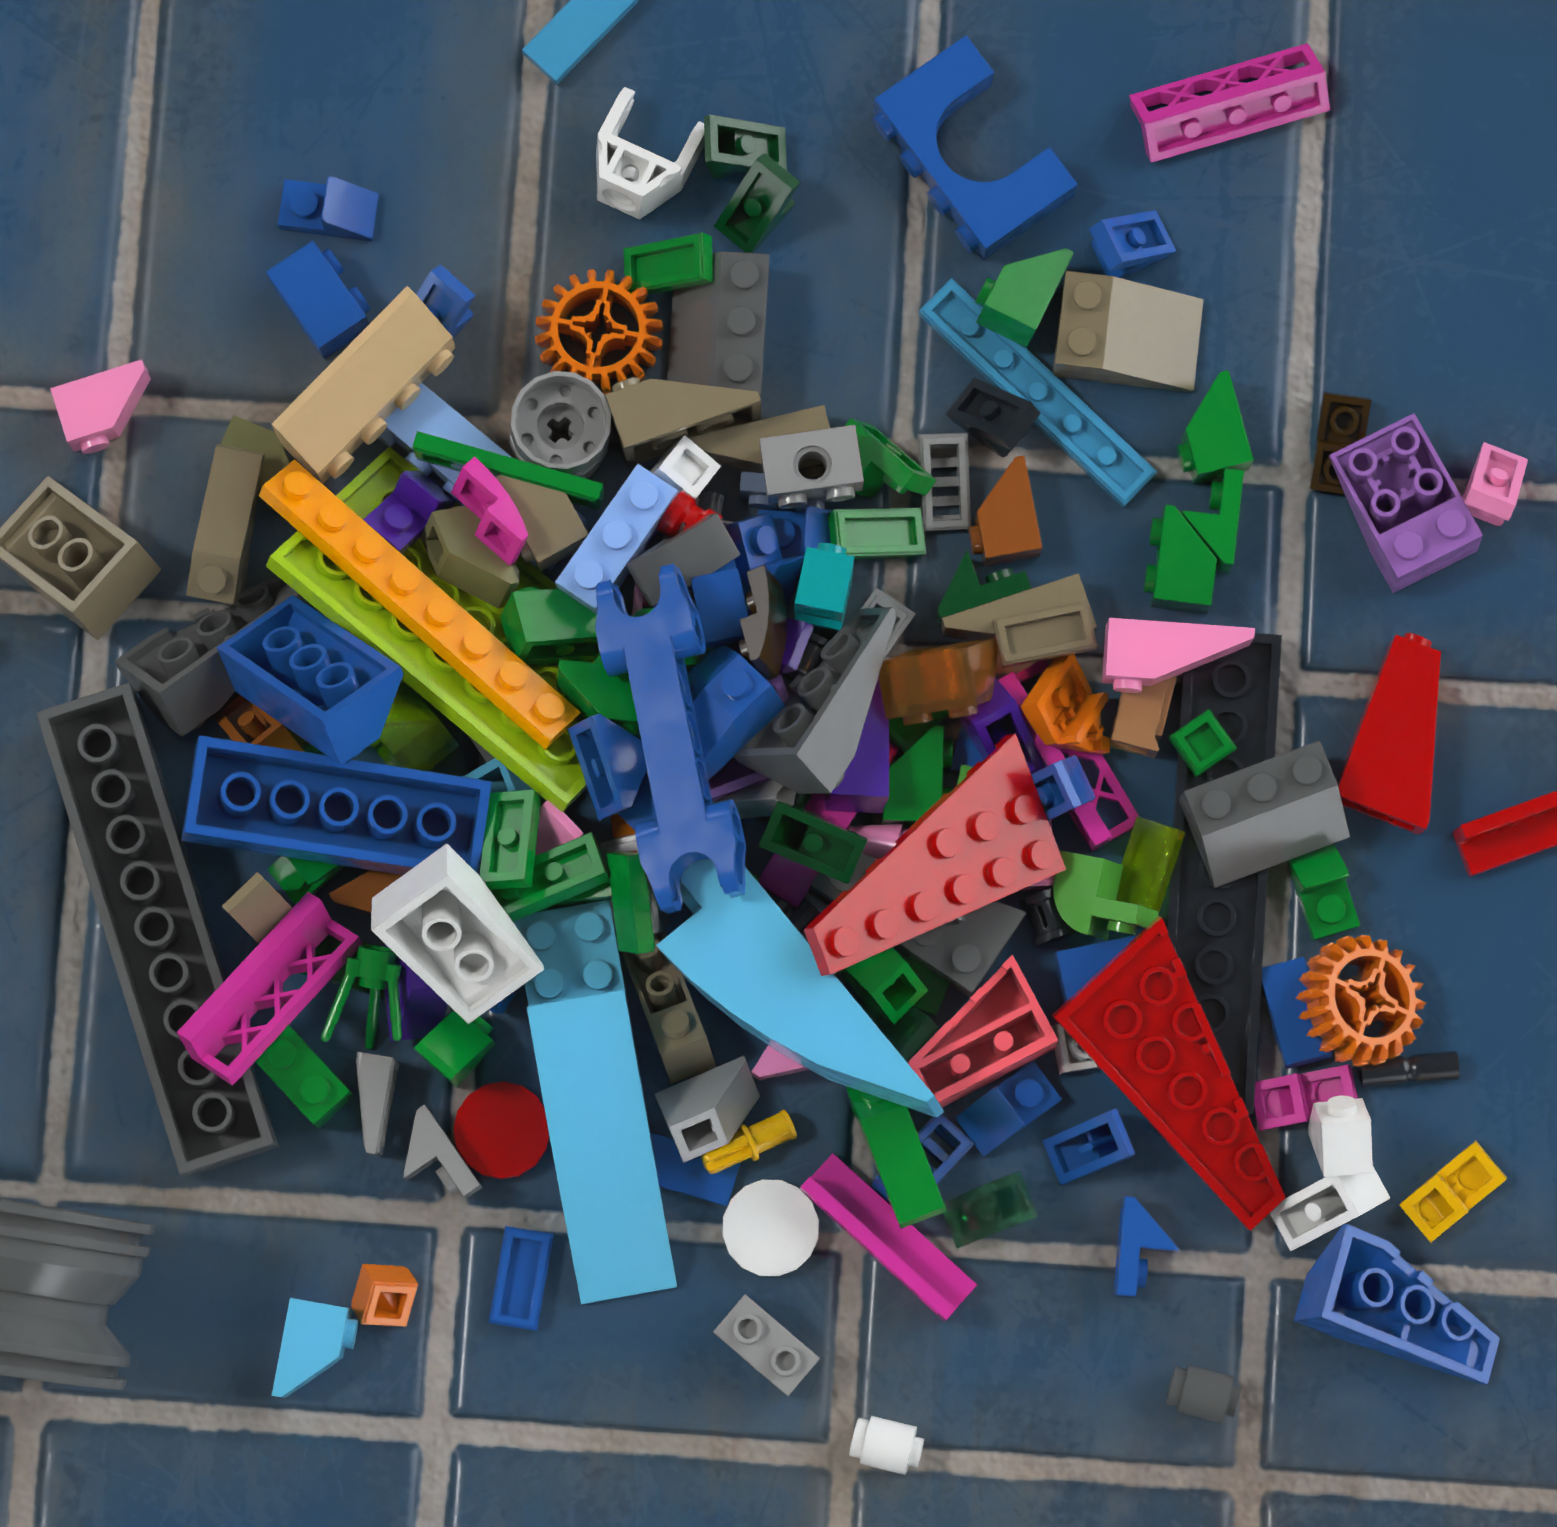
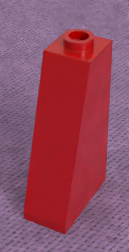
[1337,633,1441,835]

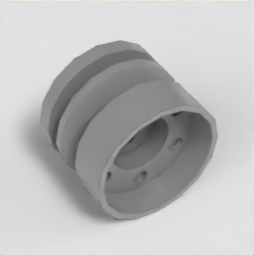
[510,371,611,479]

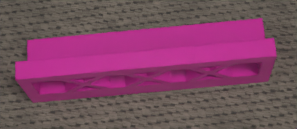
[1129,43,1330,163]
[998,660,1142,852]
[176,892,362,1086]
[800,1153,977,1321]

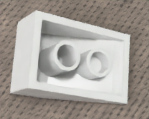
[371,844,544,1024]

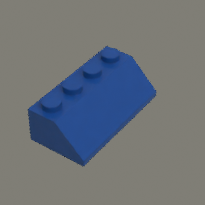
[216,595,403,765]

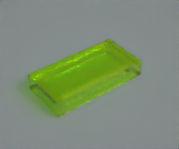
[1116,816,1185,915]

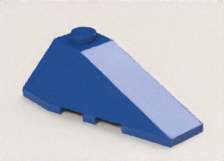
[617,644,785,831]
[1294,1224,1500,1385]

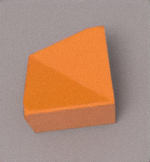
[351,1264,418,1327]

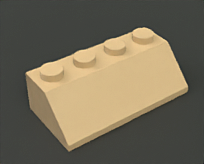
[271,286,456,484]

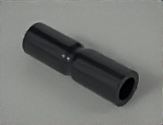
[1358,1051,1460,1088]

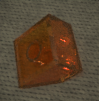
[879,637,998,725]

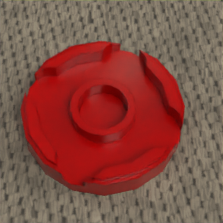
[453,1081,550,1179]

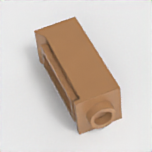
[1110,676,1177,758]

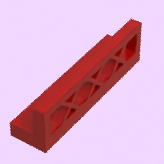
[1452,791,1557,877]

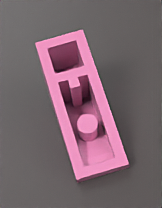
[1102,618,1255,693]

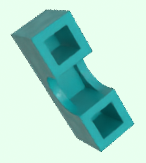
[794,543,855,637]

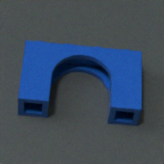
[872,35,1078,261]

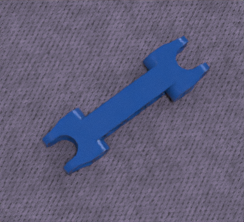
[595,564,746,914]

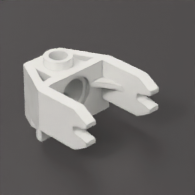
[596,87,705,220]

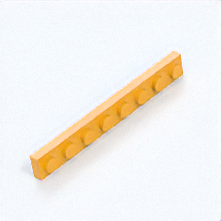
[259,459,581,750]

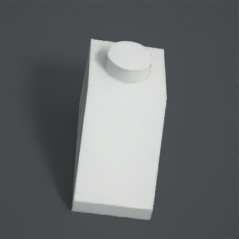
[1308,1096,1373,1177]
[1270,1167,1390,1251]

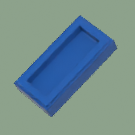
[650,1132,741,1207]
[488,1226,554,1331]

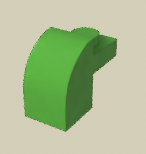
[1053,851,1159,941]

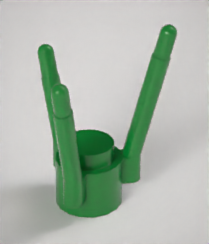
[321,944,402,1050]

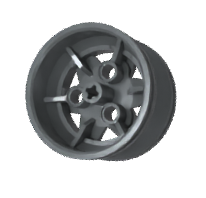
[0,1198,155,1390]

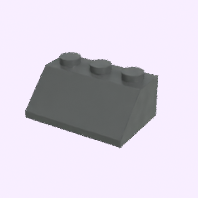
[667,251,769,399]
[1179,740,1350,889]

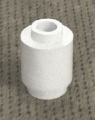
[849,1416,924,1475]

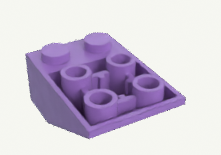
[1329,413,1483,593]

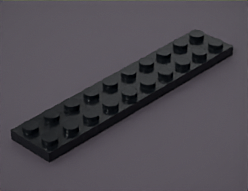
[1166,633,1282,1115]

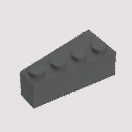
[810,853,1026,999]

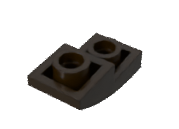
[1309,391,1372,494]
[739,565,787,681]

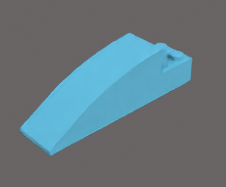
[656,859,944,1118]
[514,900,677,1305]

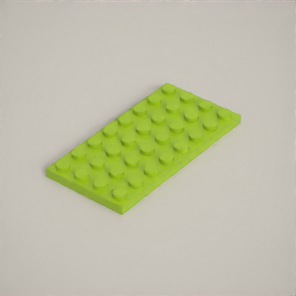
[266,446,594,812]

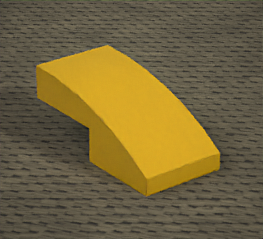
[1399,1140,1507,1243]

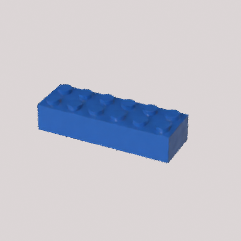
[181,735,492,875]

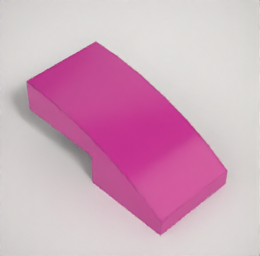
[451,456,528,566]
[1254,1064,1358,1131]

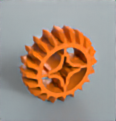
[535,269,663,395]
[1296,935,1426,1067]

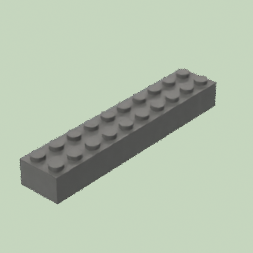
[36,683,279,1178]

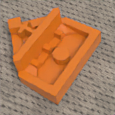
[1020,654,1110,754]

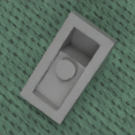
[403,1104,483,1199]

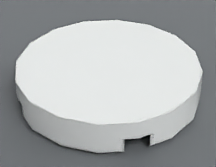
[723,1180,819,1277]

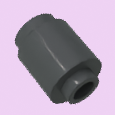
[1166,1364,1241,1424]

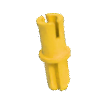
[700,1109,797,1174]

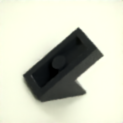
[946,378,1041,458]

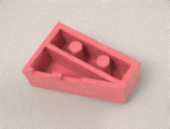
[907,954,1058,1108]

